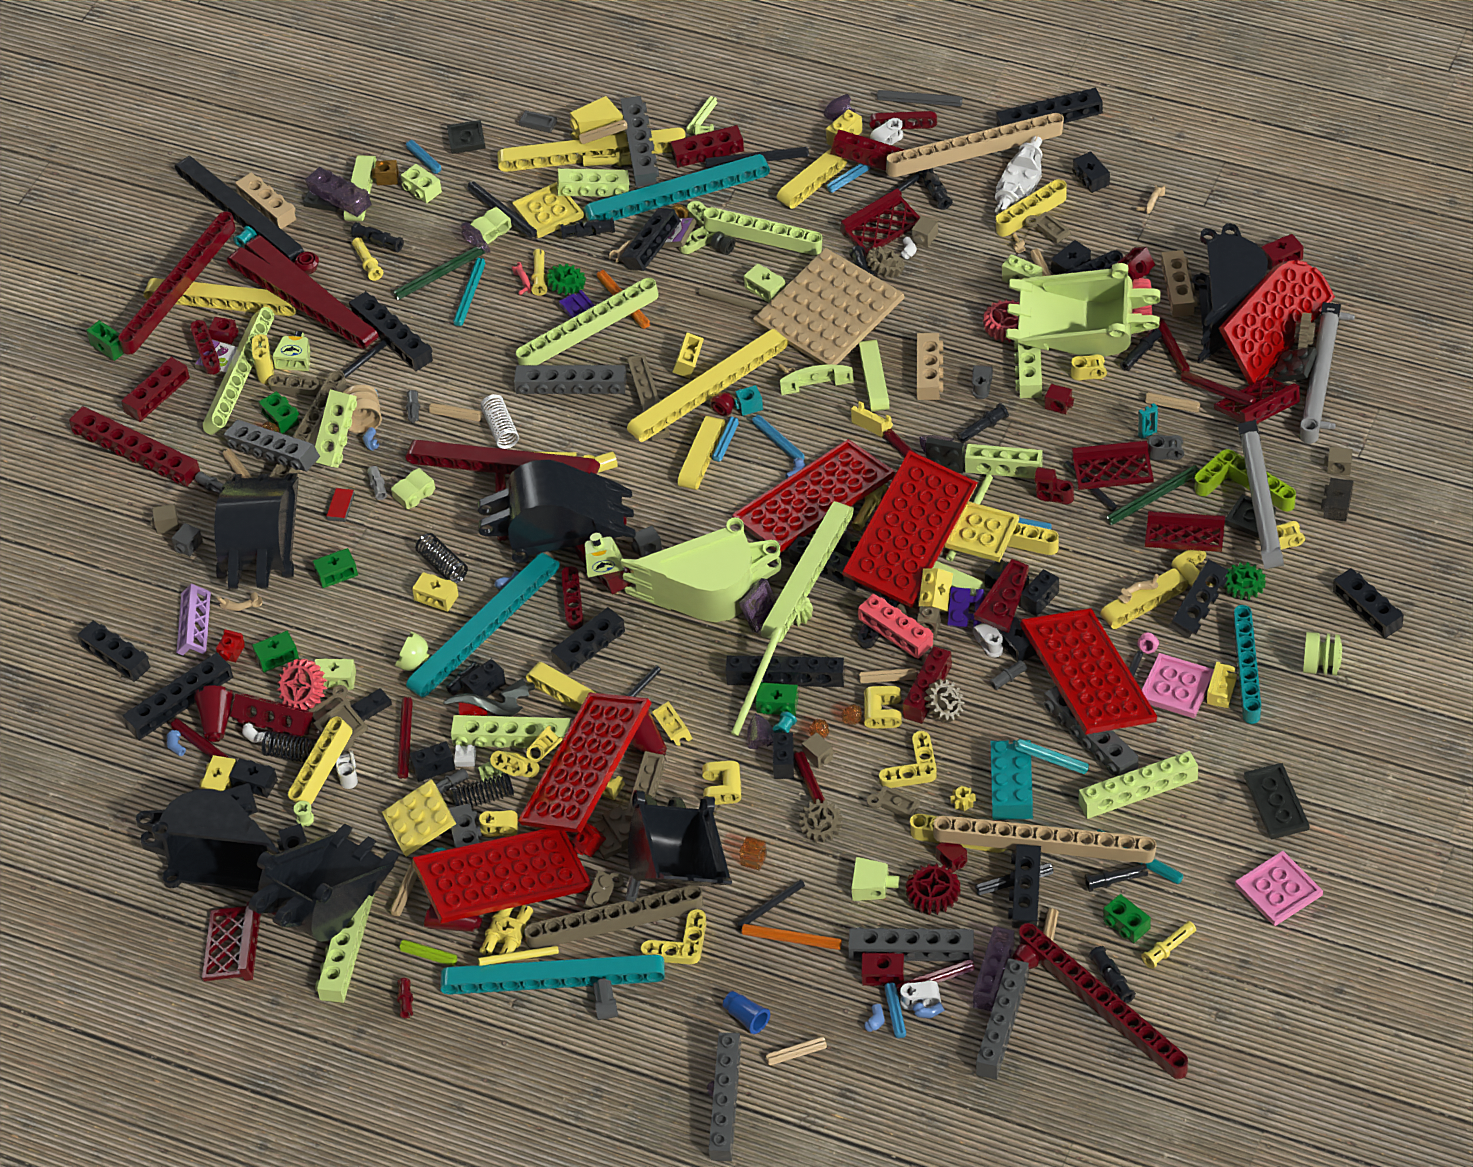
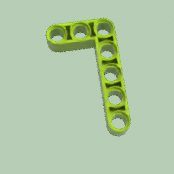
[1194,449,1296,512]

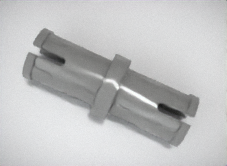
[367,466,387,500]

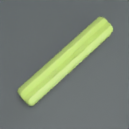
[686,96,717,135]

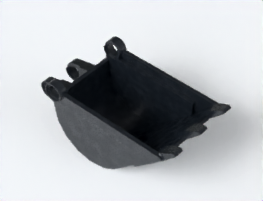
[1192,223,1268,364]
[477,460,636,563]
[214,473,299,589]
[136,789,280,892]
[628,790,732,886]
[248,824,400,942]

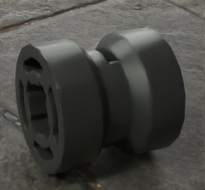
[711,231,736,255]

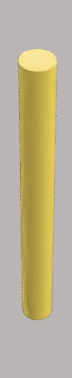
[477,946,559,966]

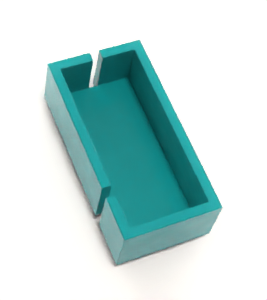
[991,740,1033,820]

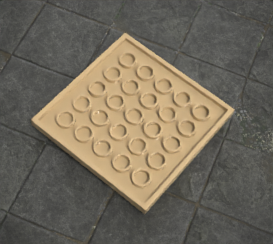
[753,248,905,365]

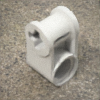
[870,118,903,145]
[973,623,1003,658]
[335,750,358,789]
[900,980,941,1010]

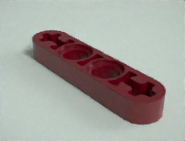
[869,111,937,130]
[190,320,221,375]
[561,566,584,630]

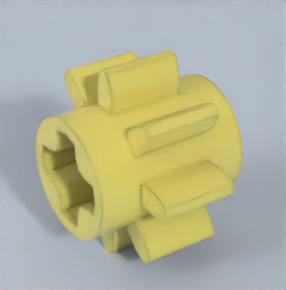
[950,786,976,811]

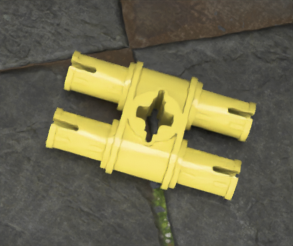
[479,905,533,956]

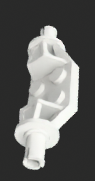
[995,136,1043,214]

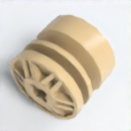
[341,384,382,434]

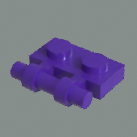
[948,587,985,628]

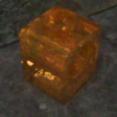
[739,836,767,871]

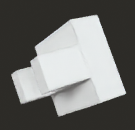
[454,745,476,767]

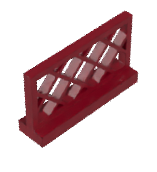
[840,188,921,256]
[1214,377,1300,424]
[1072,441,1154,490]
[1145,511,1225,552]
[202,902,261,981]

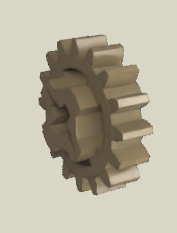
[866,246,905,278]
[1294,313,1315,350]
[924,679,965,723]
[799,799,843,843]

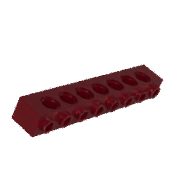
[69,406,200,487]

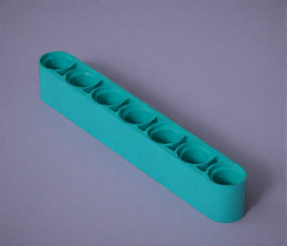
[1233,605,1261,724]

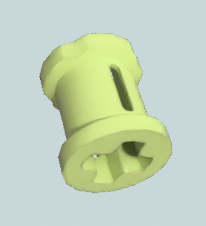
[695,124,714,135]
[294,801,314,827]

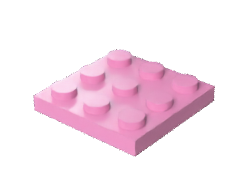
[1142,653,1214,718]
[1235,851,1323,927]

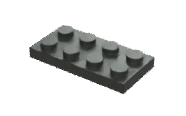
[1244,763,1310,840]

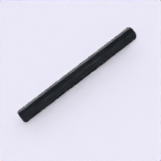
[705,147,809,168]
[467,181,537,238]

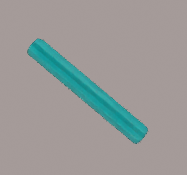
[1015,739,1089,774]

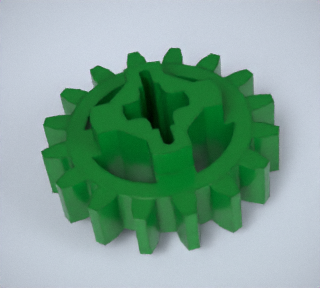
[546,264,586,296]
[1224,562,1266,600]

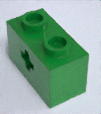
[86,320,124,361]
[313,548,358,588]
[252,630,299,673]
[756,683,799,716]

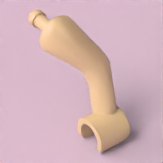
[1137,185,1165,214]
[609,239,633,263]
[1118,574,1159,604]
[217,592,263,611]

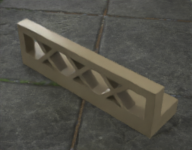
[625,751,664,820]

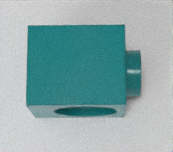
[734,385,763,416]

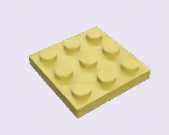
[512,182,584,238]
[945,502,1019,562]
[382,779,456,857]

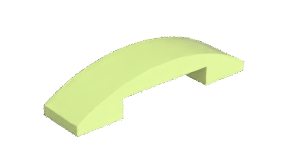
[780,364,854,395]

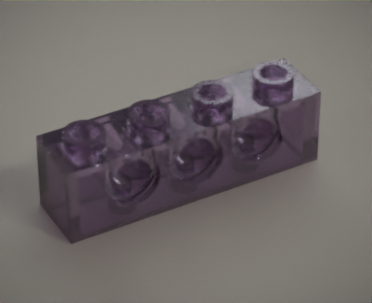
[305,167,372,217]
[973,926,1015,1012]

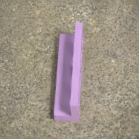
[176,584,211,655]

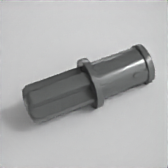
[406,390,420,423]
[195,471,224,495]
[990,661,1027,690]
[435,768,469,794]

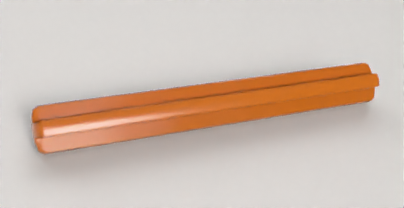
[597,270,650,329]
[741,924,842,950]

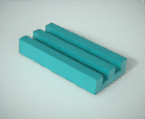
[1138,403,1158,439]

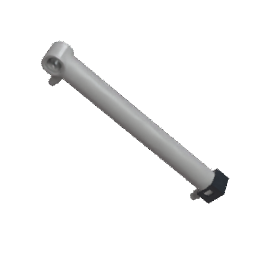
[1300,302,1355,444]
[1237,420,1284,570]

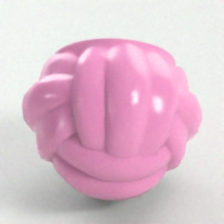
[1137,632,1159,654]

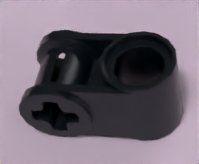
[833,530,860,558]

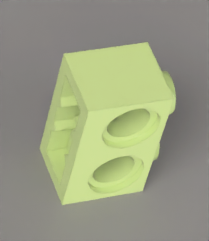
[401,164,442,203]

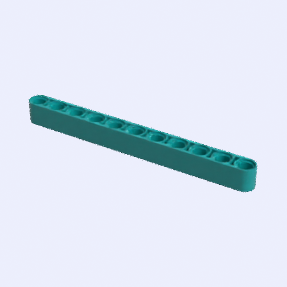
[583,154,770,221]
[406,553,559,698]
[440,955,665,995]

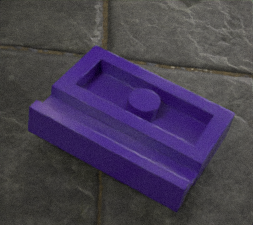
[559,290,595,319]

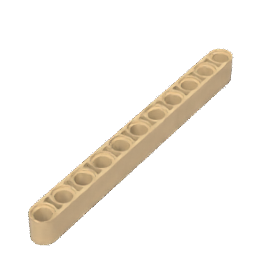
[886,113,1064,177]
[933,816,1157,863]

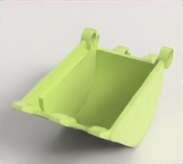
[1006,263,1161,357]
[621,517,781,622]

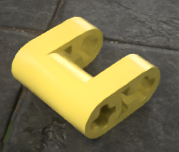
[252,334,274,384]
[1171,550,1212,587]
[864,686,902,729]
[490,751,540,778]
[702,761,741,805]

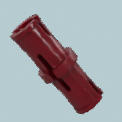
[397,978,414,1019]

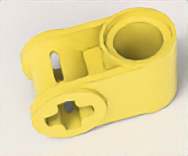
[1070,354,1107,381]
[1277,521,1305,550]
[526,726,563,762]
[479,810,518,837]

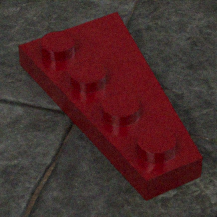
[974,559,1029,633]

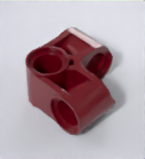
[1035,467,1074,504]

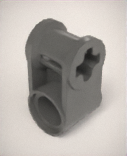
[972,365,993,399]
[1148,435,1184,460]

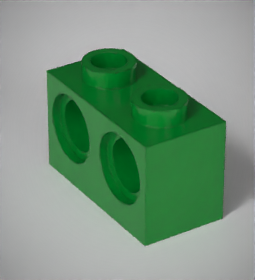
[259,391,299,434]
[1103,894,1151,944]

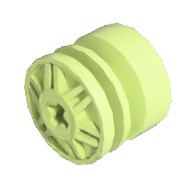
[1303,632,1342,676]

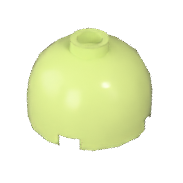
[395,631,430,671]

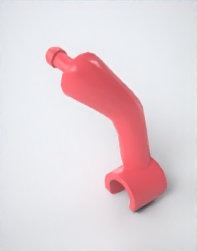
[511,262,532,295]

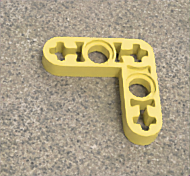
[879,731,937,788]
[641,909,706,964]

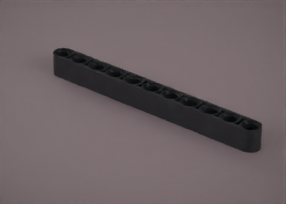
[174,156,304,263]

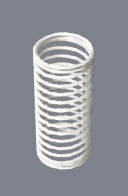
[480,395,519,449]

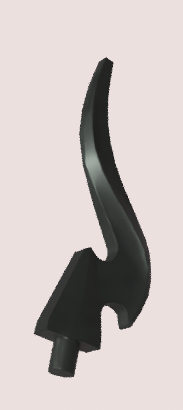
[442,678,535,717]

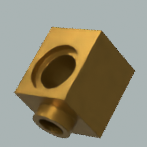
[372,160,399,186]

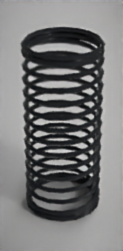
[415,533,468,583]
[261,731,317,763]
[450,772,514,808]

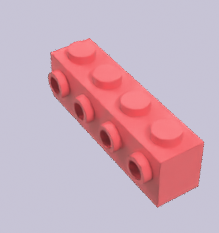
[858,593,933,659]

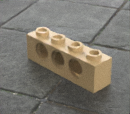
[235,172,296,229]
[1161,250,1197,317]
[917,333,943,400]

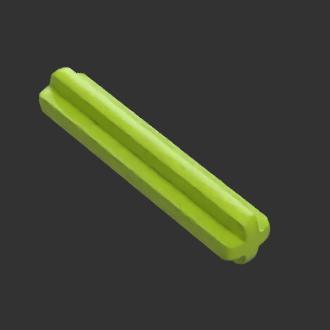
[400,940,458,966]

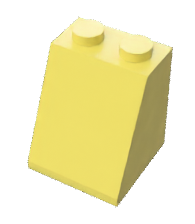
[569,96,626,140]

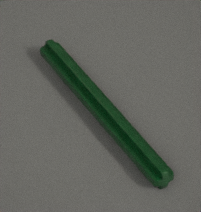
[393,244,486,300]
[1106,465,1200,525]

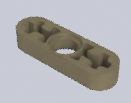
[268,374,321,396]

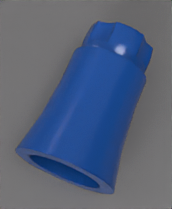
[722,991,770,1034]

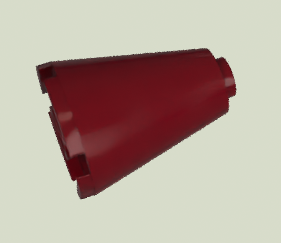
[195,685,234,742]
[630,710,667,757]
[424,902,483,932]

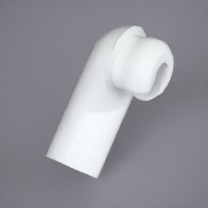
[901,237,917,259]
[242,723,270,743]

